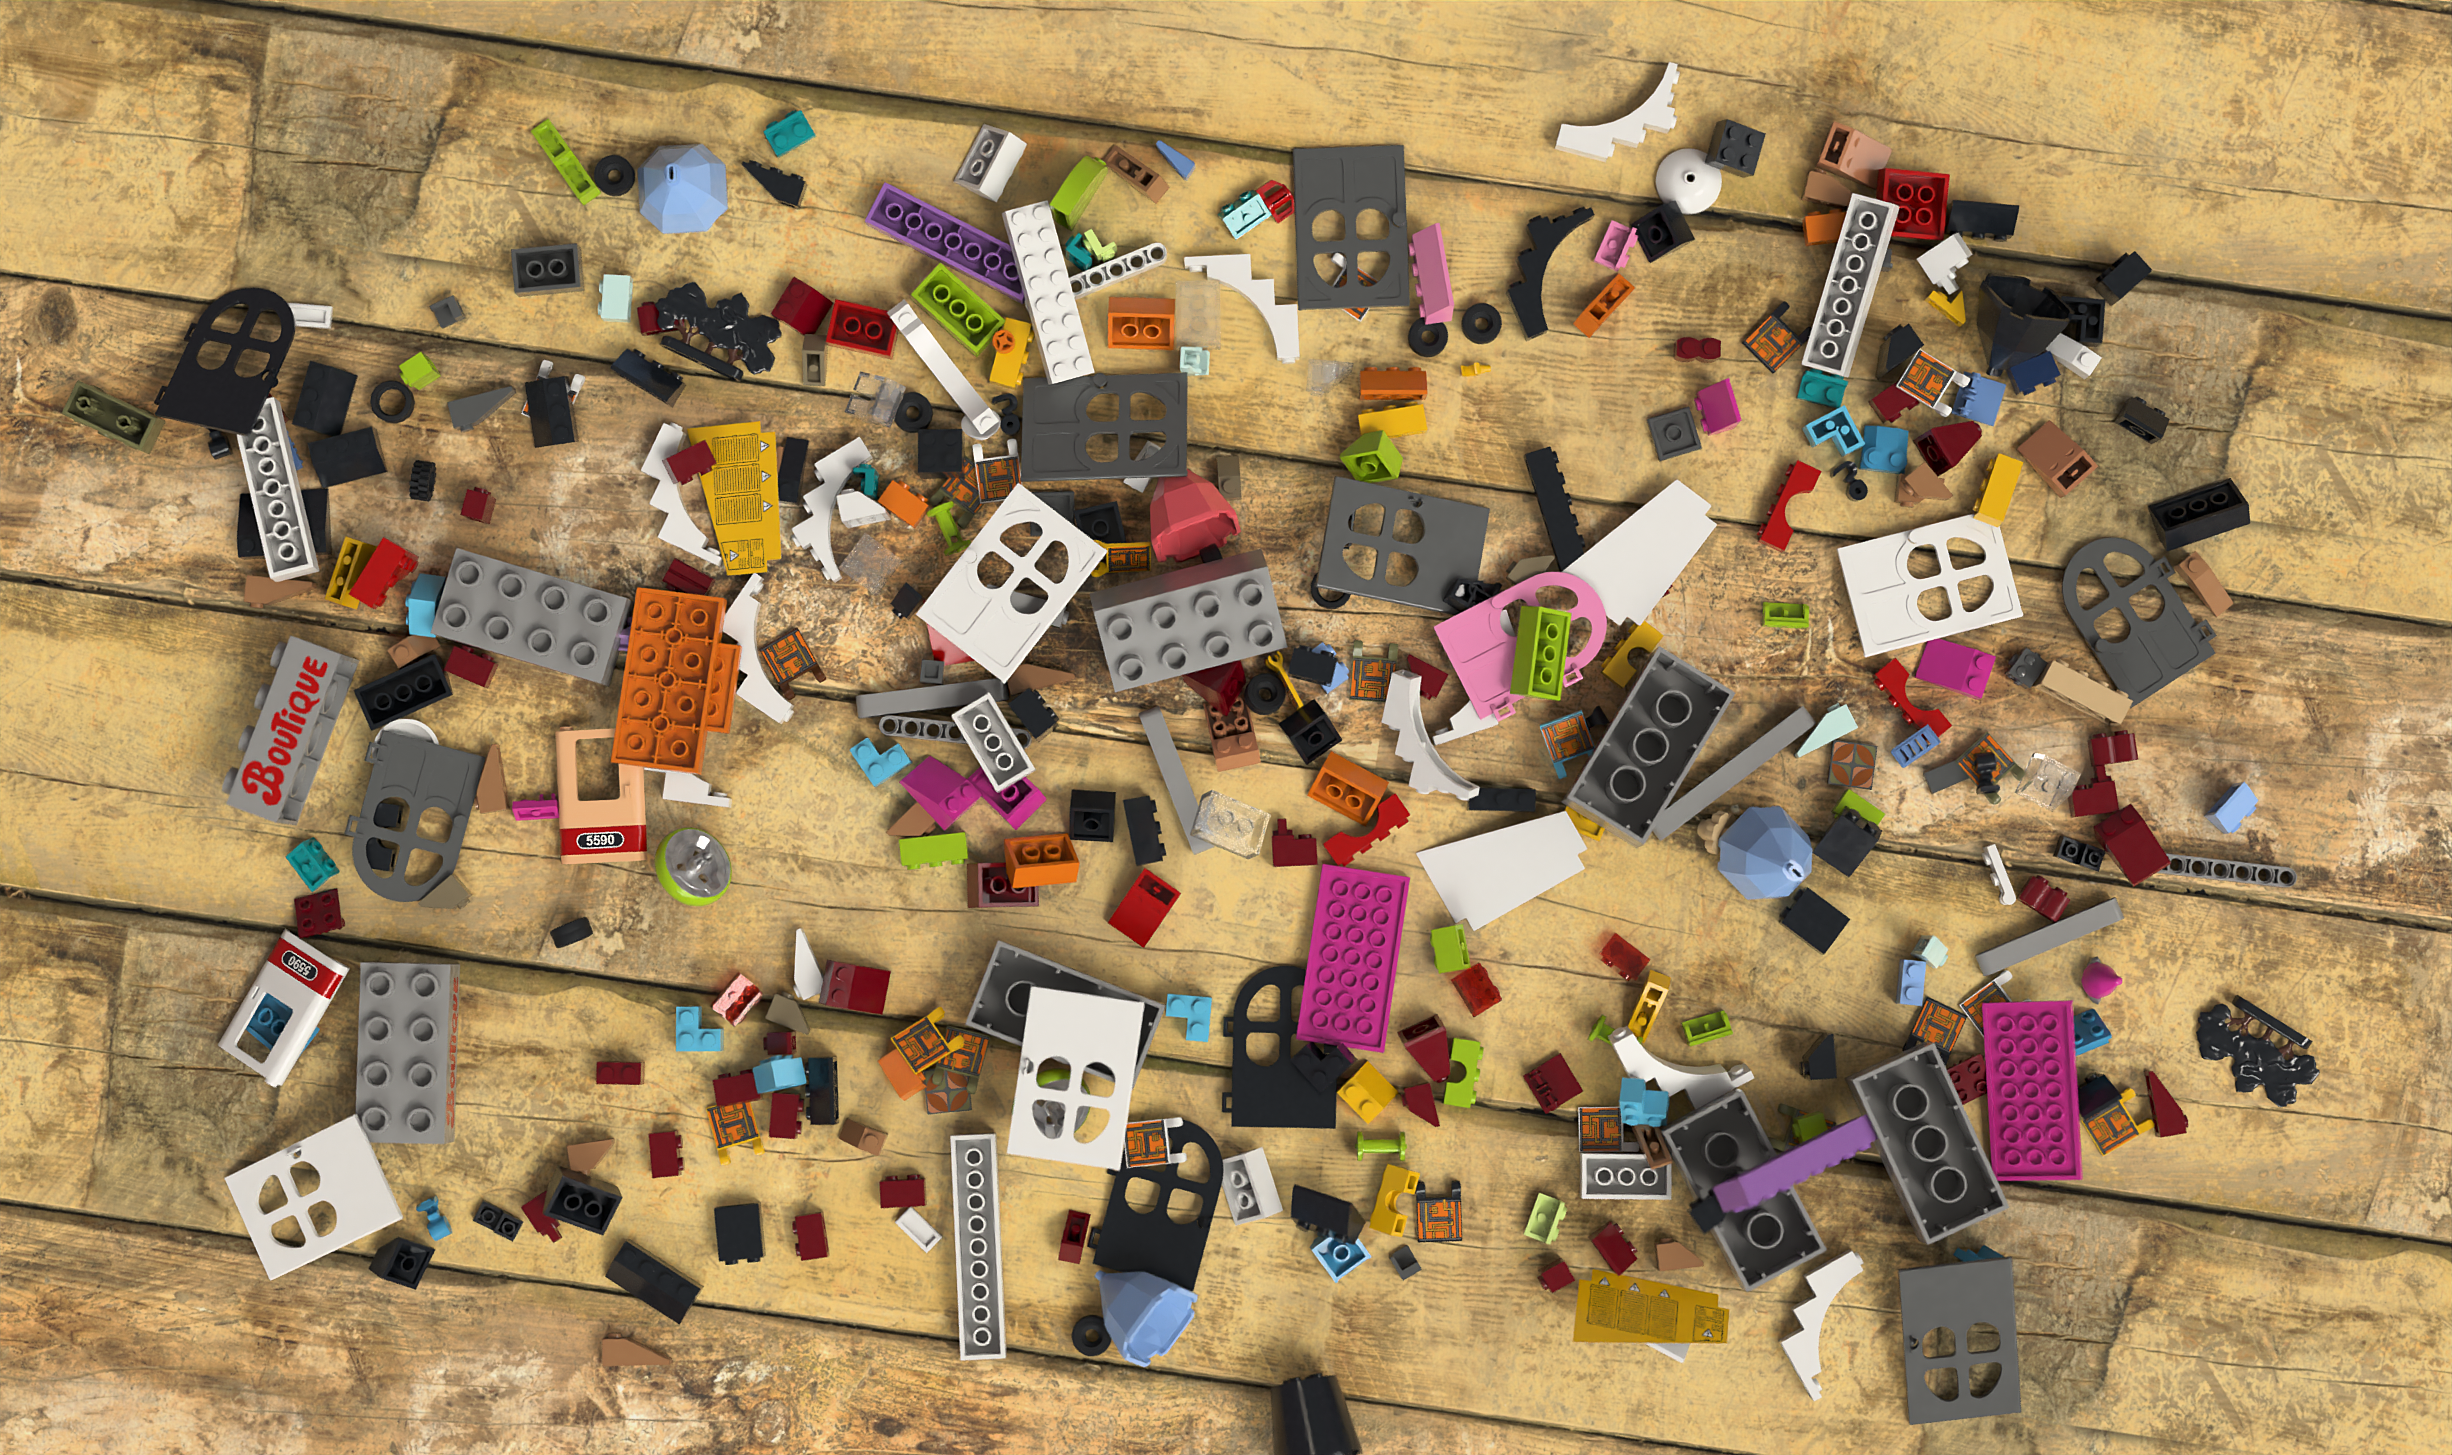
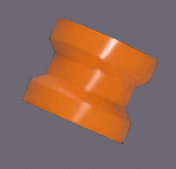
[992,330,1015,354]

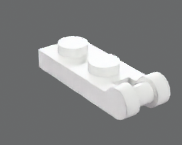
[1982,844,2016,905]

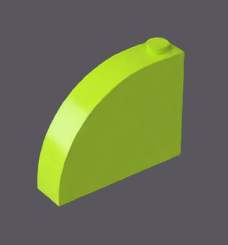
[1050,155,1108,231]

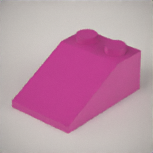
[1694,378,1742,436]
[1914,638,1996,700]
[899,756,982,831]
[968,766,1047,830]

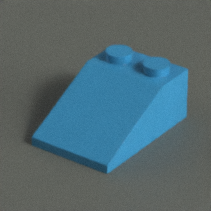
[246,993,320,1058]

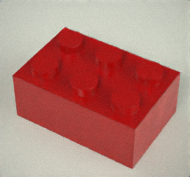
[826,299,899,360]

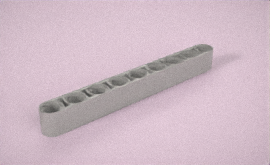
[1653,706,1816,841]

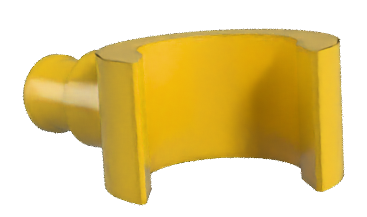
[1460,363,1491,377]

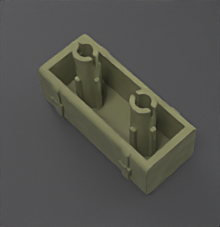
[62,380,165,454]

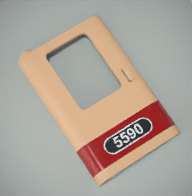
[555,727,647,864]

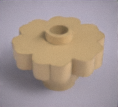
[1697,811,1737,855]

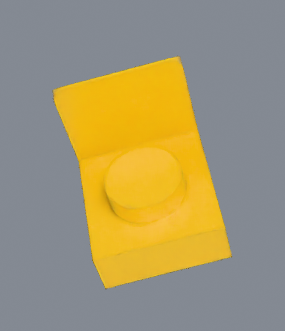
[1925,290,1966,327]

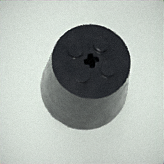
[1271,1373,1363,1455]

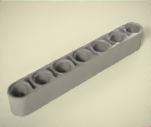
[856,678,1009,719]
[1138,705,1214,855]
[879,715,1032,750]
[2157,853,2297,888]
[1975,897,2124,976]

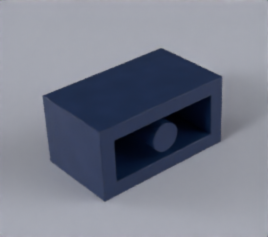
[2006,351,2061,396]

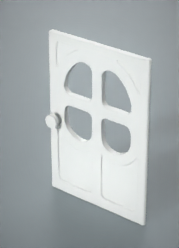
[916,483,1108,684]
[1836,513,2023,657]
[1007,986,1144,1171]
[225,1114,403,1280]

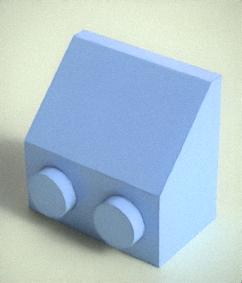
[2204,782,2258,834]

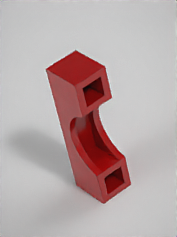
[1757,460,1822,553]
[1872,657,1952,744]
[1322,793,1410,867]

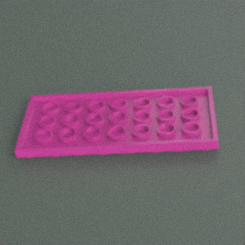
[1296,864,1410,1053]
[1982,1000,2083,1181]

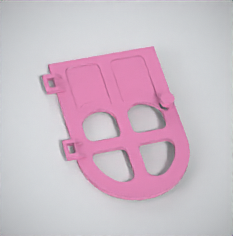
[1433,572,1607,722]

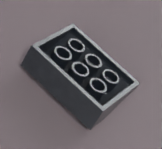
[237,489,332,560]

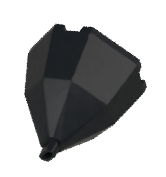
[1977,273,2075,377]

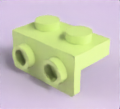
[1083,229,1117,263]
[1523,1192,1567,1245]

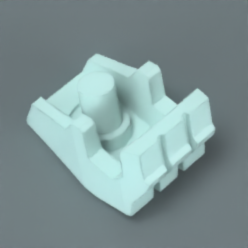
[1180,347,1210,376]

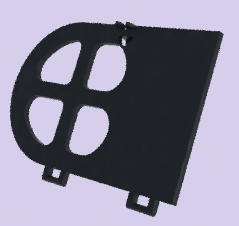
[154,288,296,437]
[1222,966,1337,1129]
[1087,1118,1224,1291]

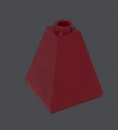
[1913,421,1982,476]
[1180,660,1247,716]
[1397,1014,1450,1083]

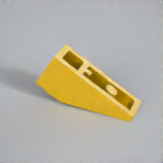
[1627,969,1671,1043]

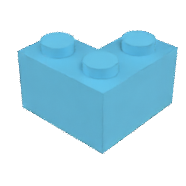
[1802,405,1865,457]
[405,573,446,638]
[849,737,913,787]
[1166,994,1212,1042]
[676,1006,724,1051]
[753,1055,807,1094]
[1619,1078,1669,1127]

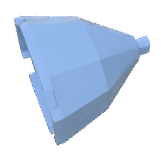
[638,144,728,234]
[1717,806,1812,900]
[1095,1270,1198,1367]

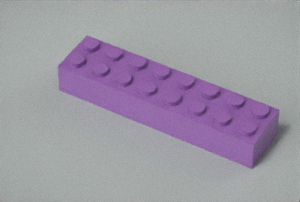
[865,182,1025,304]
[1713,1114,1878,1213]

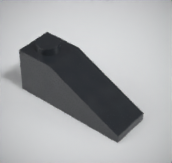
[778,437,809,506]

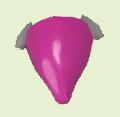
[2081,957,2122,1004]

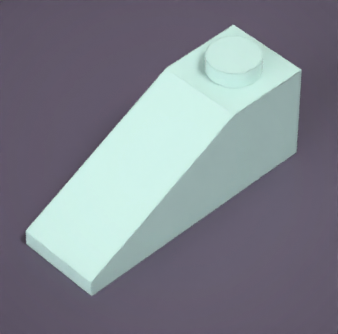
[1794,703,1858,758]
[1911,935,1948,968]

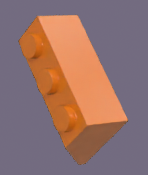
[1108,297,1175,350]
[1359,367,1427,400]
[1307,751,1389,827]
[1004,833,1080,888]

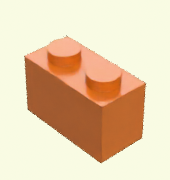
[1802,209,1847,246]
[877,480,930,529]
[878,1048,927,1101]

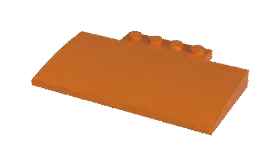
[611,587,742,775]

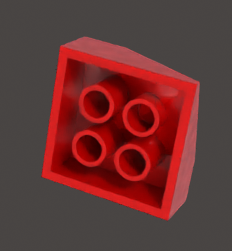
[1876,168,1950,241]
[349,537,419,610]

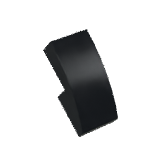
[2053,836,2105,872]
[473,1200,523,1242]

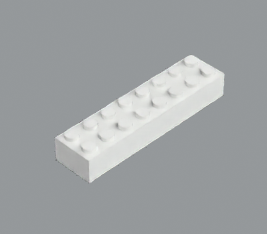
[1802,193,1900,377]
[1002,200,1094,385]
[237,397,319,582]

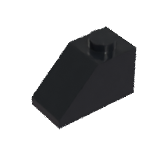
[890,582,925,620]

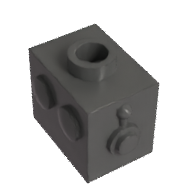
[2004,647,2048,689]

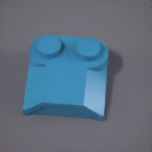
[1859,426,1909,474]
[1310,1236,1372,1283]

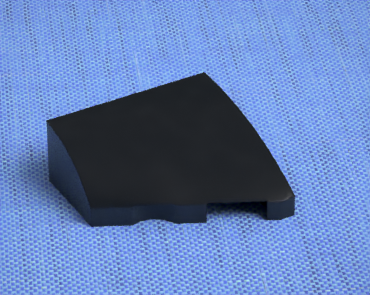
[1443,578,1502,613]

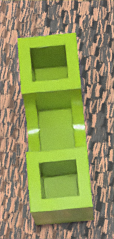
[1443,1037,1484,1108]

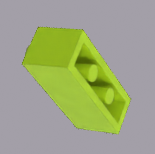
[899,832,969,870]

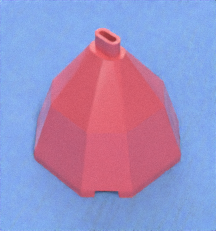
[1150,469,1241,562]

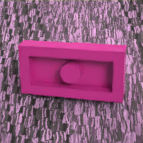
[512,793,559,821]

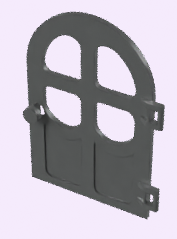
[2062,538,2217,708]
[344,730,486,902]

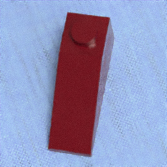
[2144,1070,2189,1138]

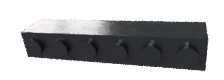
[1523,446,1585,572]

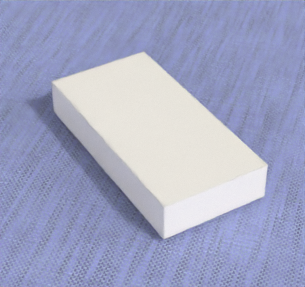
[288,303,333,329]
[895,1207,943,1253]

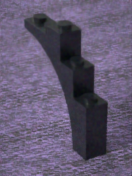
[1506,206,1595,341]

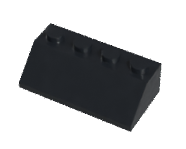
[2148,478,2250,552]
[354,654,453,731]
[605,1239,704,1325]

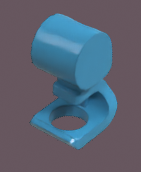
[416,1196,453,1241]

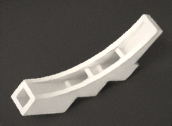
[1555,62,1680,162]
[791,437,873,582]
[1381,669,1480,800]

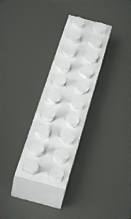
[950,1133,1007,1360]

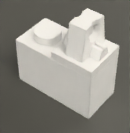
[1917,233,1973,294]

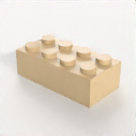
[2033,659,2133,727]

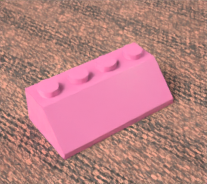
[1408,223,1454,325]

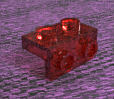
[1599,933,1651,982]
[1450,963,1502,1017]
[710,972,763,1027]

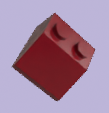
[771,277,834,337]
[1588,1221,1638,1276]

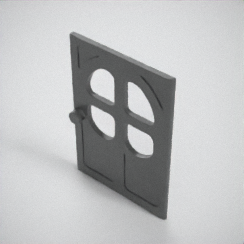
[1293,145,1410,311]
[1020,373,1188,482]
[1315,476,1490,615]
[1898,1256,2021,1425]

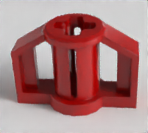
[1255,179,1294,224]

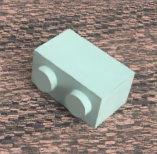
[598,274,633,323]

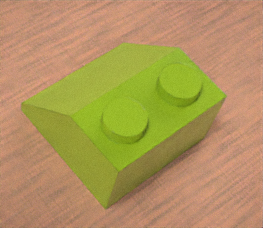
[1340,430,1403,483]

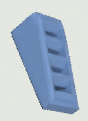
[1156,140,1195,181]
[1891,724,1941,768]

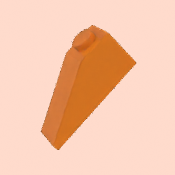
[1573,274,1635,338]

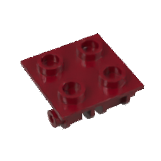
[294,888,345,938]
[1523,1053,1583,1114]
[1946,1053,1987,1105]

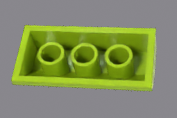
[911,263,1006,358]
[1510,606,1572,701]

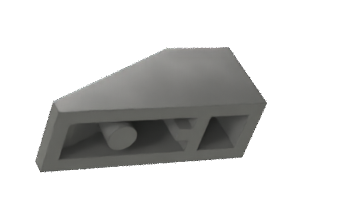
[447,386,516,432]

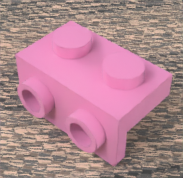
[1594,220,1638,272]

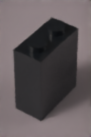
[1812,806,1882,877]
[1779,887,1850,955]
[714,1202,766,1265]

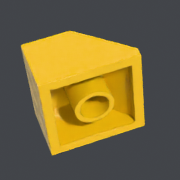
[1336,1061,1399,1124]

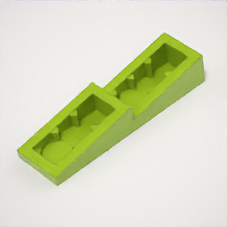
[531,118,601,205]

